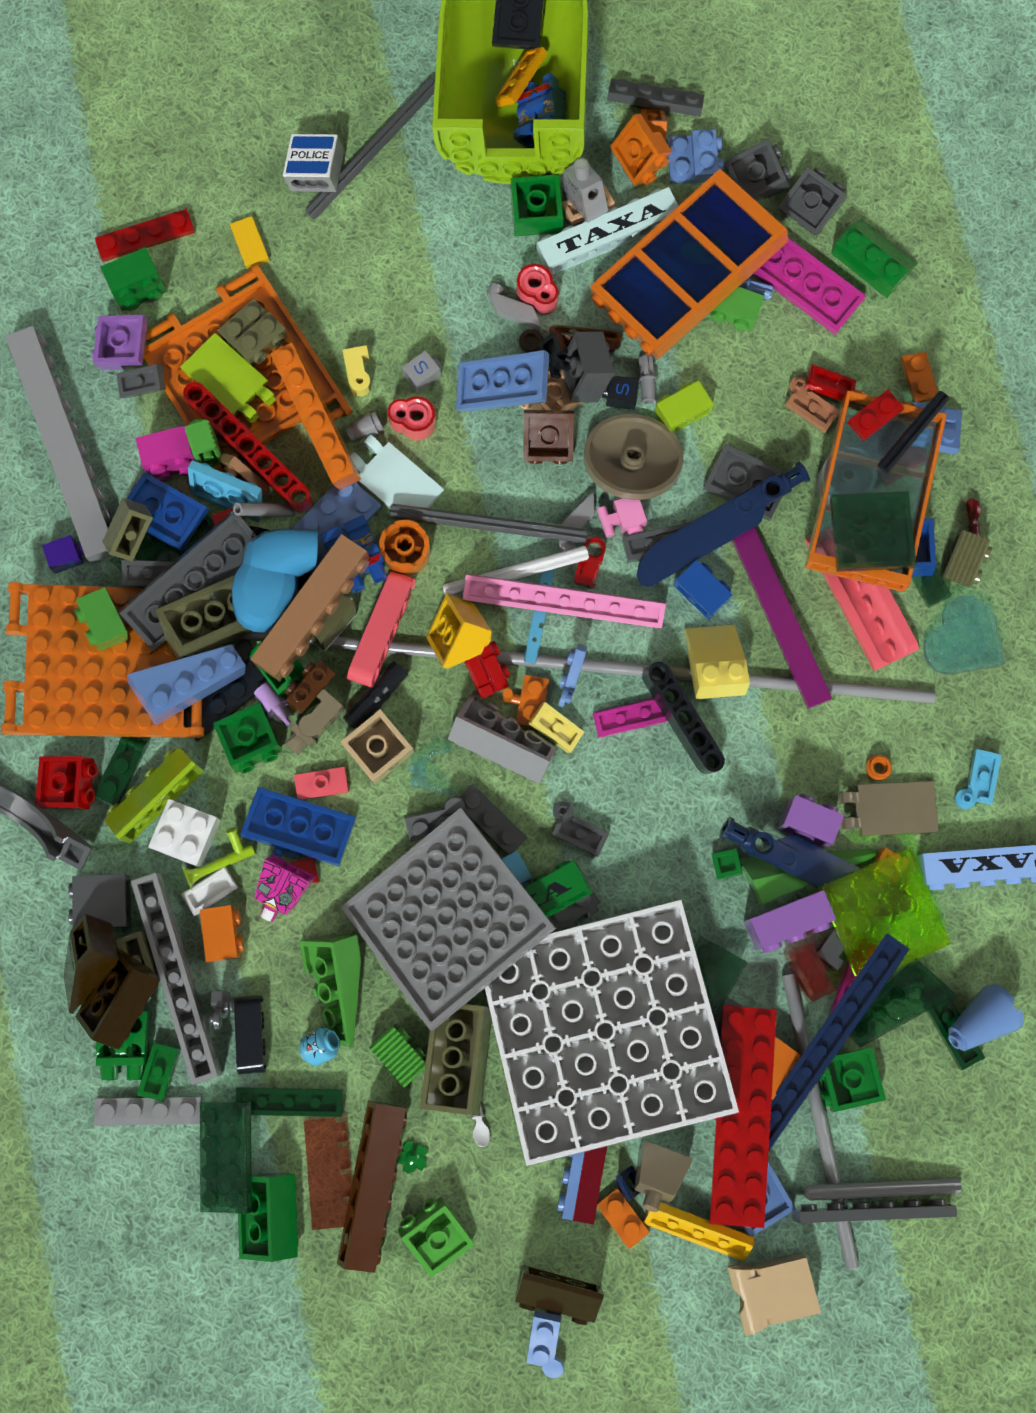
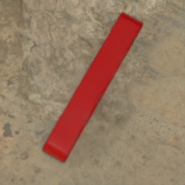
[183,382,312,513]

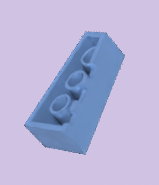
[128,644,246,726]

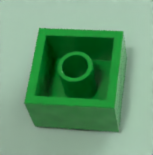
[511,175,563,237]
[100,247,166,311]

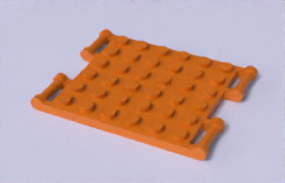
[143,263,353,479]
[1,582,204,738]

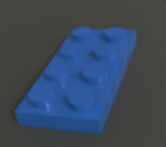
[241,787,356,867]

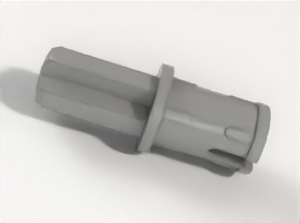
[639,355,657,404]

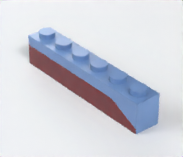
[557,1146,607,1225]

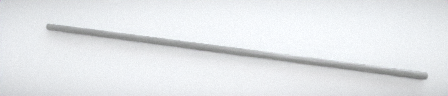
[238,631,936,704]

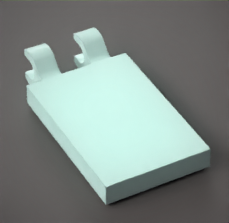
[351,434,444,522]

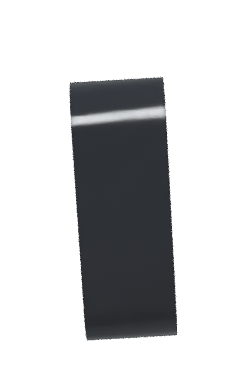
[234,995,266,1074]

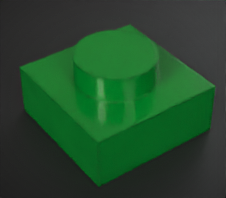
[712,848,743,880]

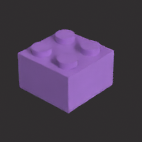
[776,794,844,849]

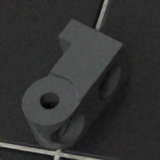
[813,920,858,971]

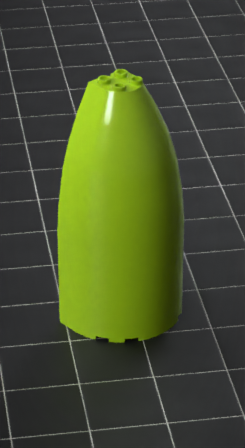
[432,0,588,184]

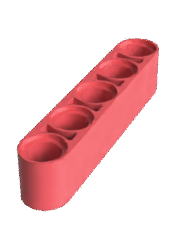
[347,571,416,688]

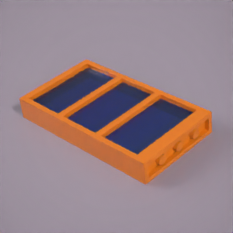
[590,169,788,360]

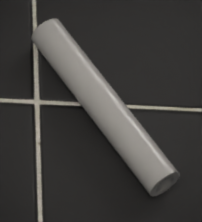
[233,503,297,516]

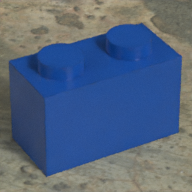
[673,560,733,620]

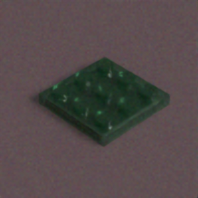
[830,491,916,572]

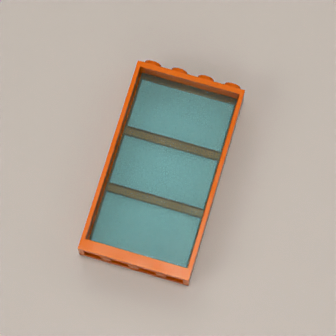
[804,390,947,592]

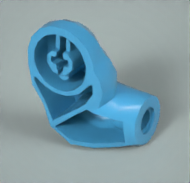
[231,529,318,633]

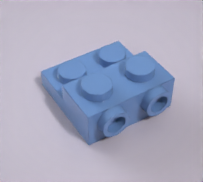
[667,129,724,184]

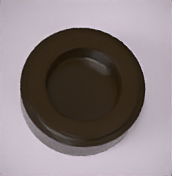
[519,329,543,353]

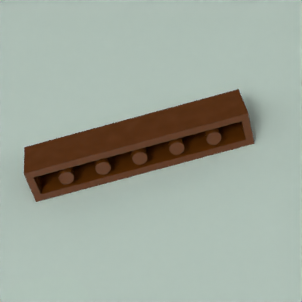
[337,1100,407,1273]

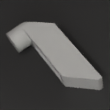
[487,283,541,331]
[559,493,594,552]

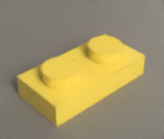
[528,702,584,753]

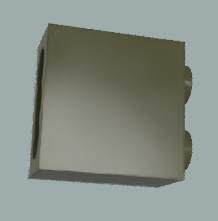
[310,594,356,651]

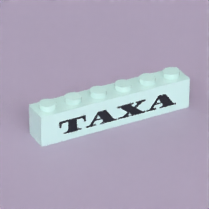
[537,187,678,275]

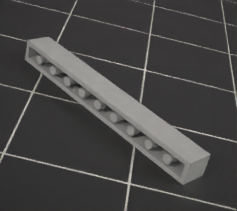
[5,326,113,564]

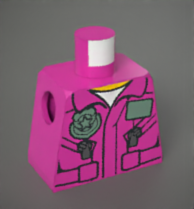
[254,854,316,922]

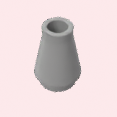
[346,411,384,441]

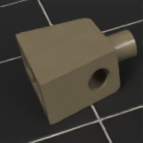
[634,1140,693,1212]

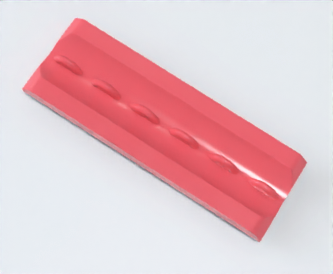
[805,518,919,671]

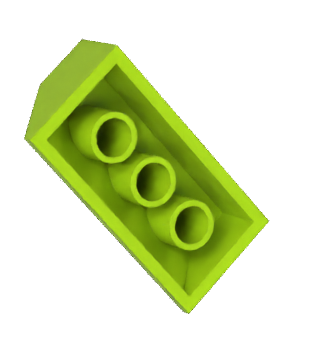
[104,747,204,844]

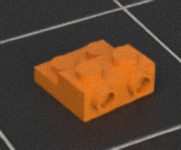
[610,113,672,186]

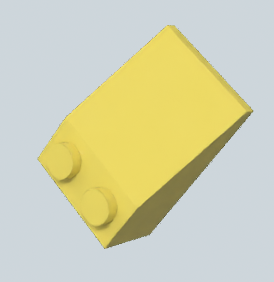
[685,624,750,699]

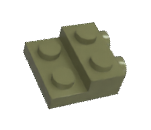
[217,299,288,366]

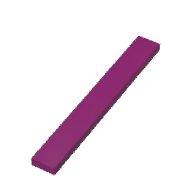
[732,527,832,710]

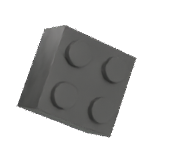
[563,332,615,403]

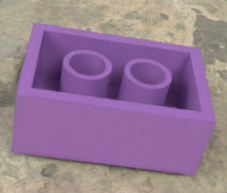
[744,890,836,953]

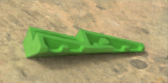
[740,848,877,905]

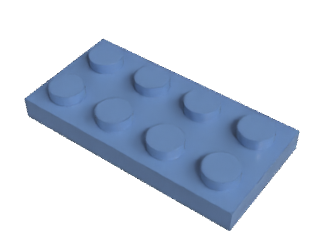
[456,350,549,412]
[292,483,382,576]

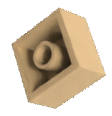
[340,709,414,785]

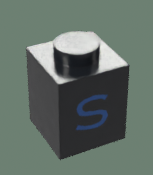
[602,376,639,410]

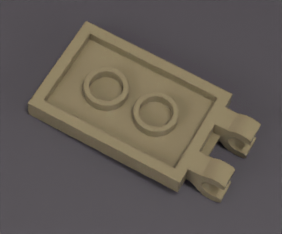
[839,781,939,837]

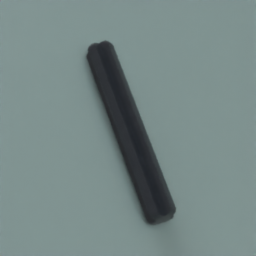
[878,391,949,473]

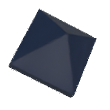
[616,1165,640,1201]

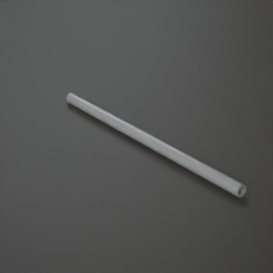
[782,973,859,1269]

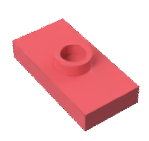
[294,767,349,800]

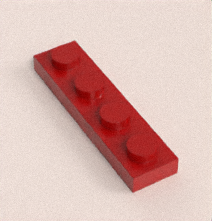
[94,209,195,262]

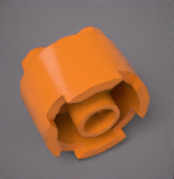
[379,520,431,576]

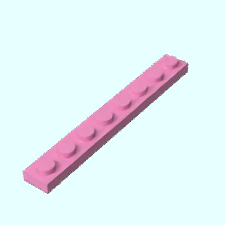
[462,573,666,629]

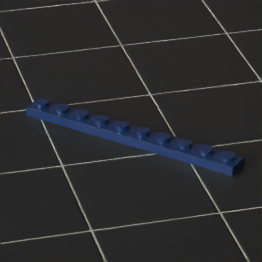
[769,933,910,1151]

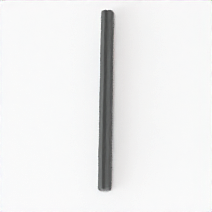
[305,78,435,219]
[389,503,588,543]

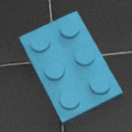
[188,460,262,522]

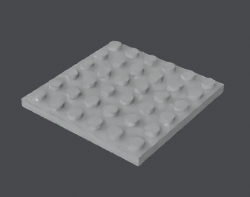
[341,808,556,1031]

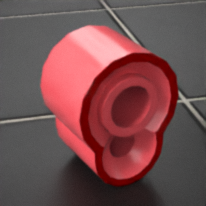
[516,264,559,315]
[388,396,436,440]

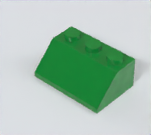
[831,219,918,298]
[237,1173,298,1262]

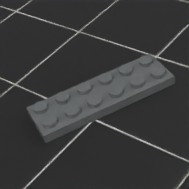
[118,511,256,651]

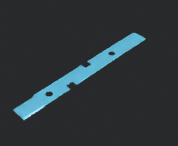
[524,570,555,664]

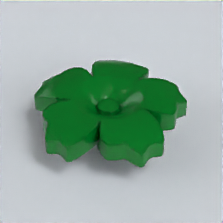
[397,1140,428,1174]

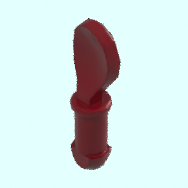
[966,498,981,536]

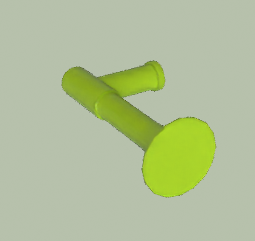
[181,827,255,890]

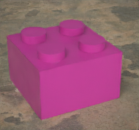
[135,425,196,482]

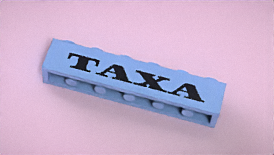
[918,845,1036,891]

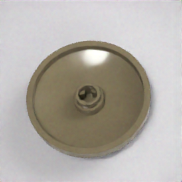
[583,414,684,500]

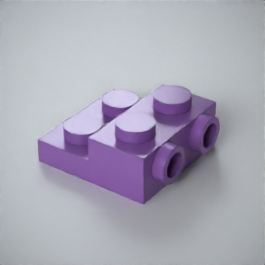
[92,315,148,370]

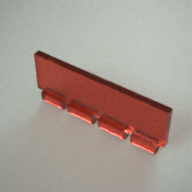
[304,1117,352,1230]

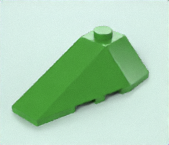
[299,934,361,1046]

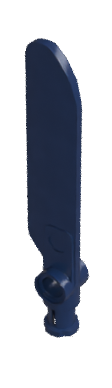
[636,461,810,587]
[719,817,911,917]

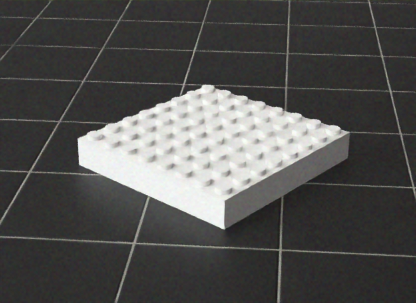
[485,900,739,1166]

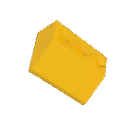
[426,593,492,669]

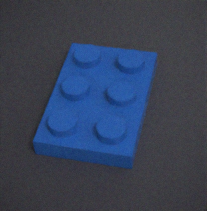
[127,472,209,552]

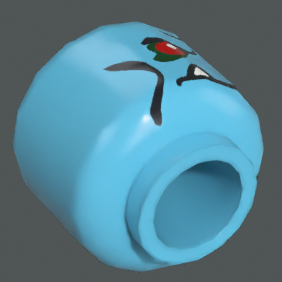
[299,1027,340,1066]

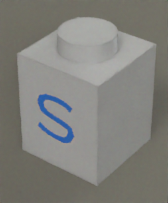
[402,350,442,394]

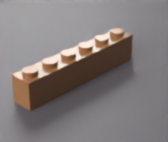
[250,534,370,682]

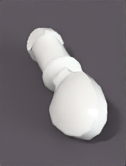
[472,1105,490,1147]

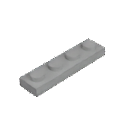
[94,1097,202,1126]

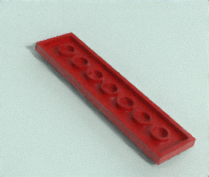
[710,1005,777,1228]

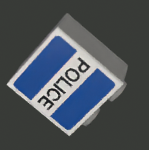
[283,134,344,192]

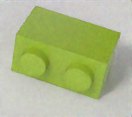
[655,380,714,433]

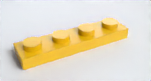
[644,1202,755,1262]

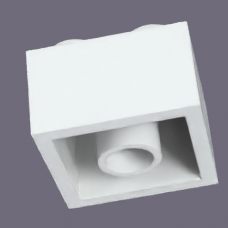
[148,799,221,867]

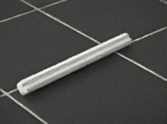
[443,546,589,596]

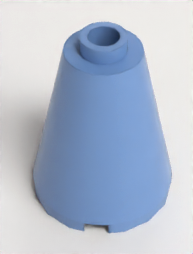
[948,984,1024,1051]

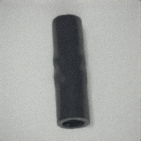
[343,661,409,729]

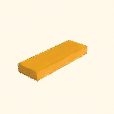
[494,47,548,107]

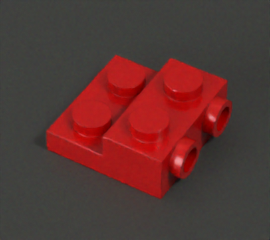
[35,756,98,810]

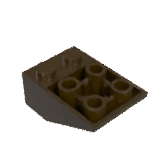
[64,914,119,1014]

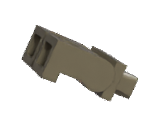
[285,689,345,756]

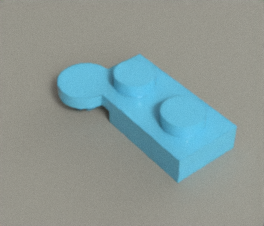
[955,749,1002,809]

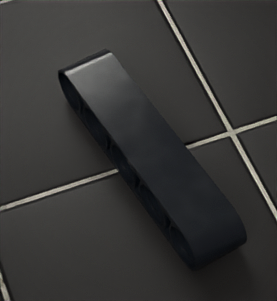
[642,662,725,774]

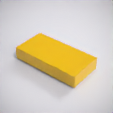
[230,216,269,269]

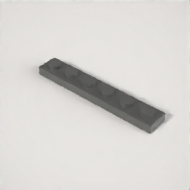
[792,1198,957,1223]

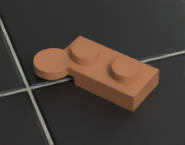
[785,376,840,433]

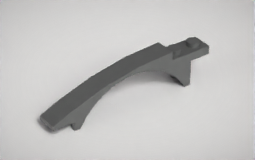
[0,782,93,870]

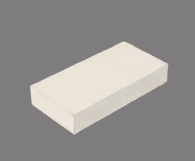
[180,866,239,916]

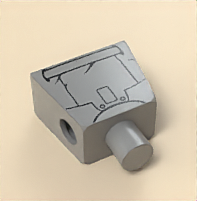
[563,158,608,223]

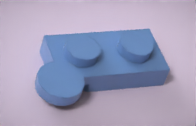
[558,644,588,707]
[526,1310,564,1378]

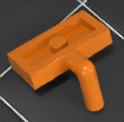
[503,675,549,728]

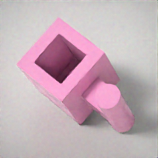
[597,498,647,538]

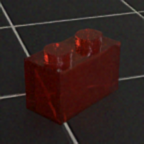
[784,943,836,1002]

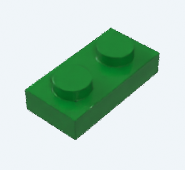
[137,1042,181,1102]

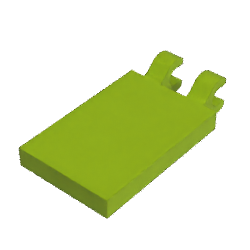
[180,333,276,424]

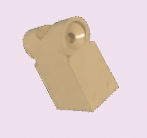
[727,1252,821,1336]

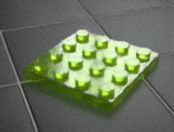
[819,847,951,978]

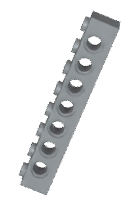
[131,873,223,1085]

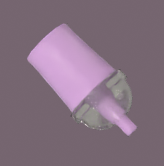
[254,682,291,726]

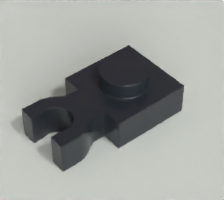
[538,330,571,379]

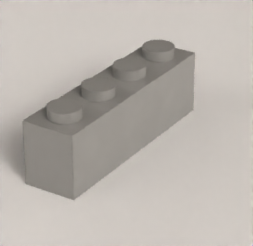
[448,691,557,784]

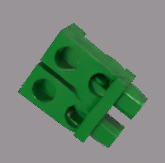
[96,1010,152,1080]

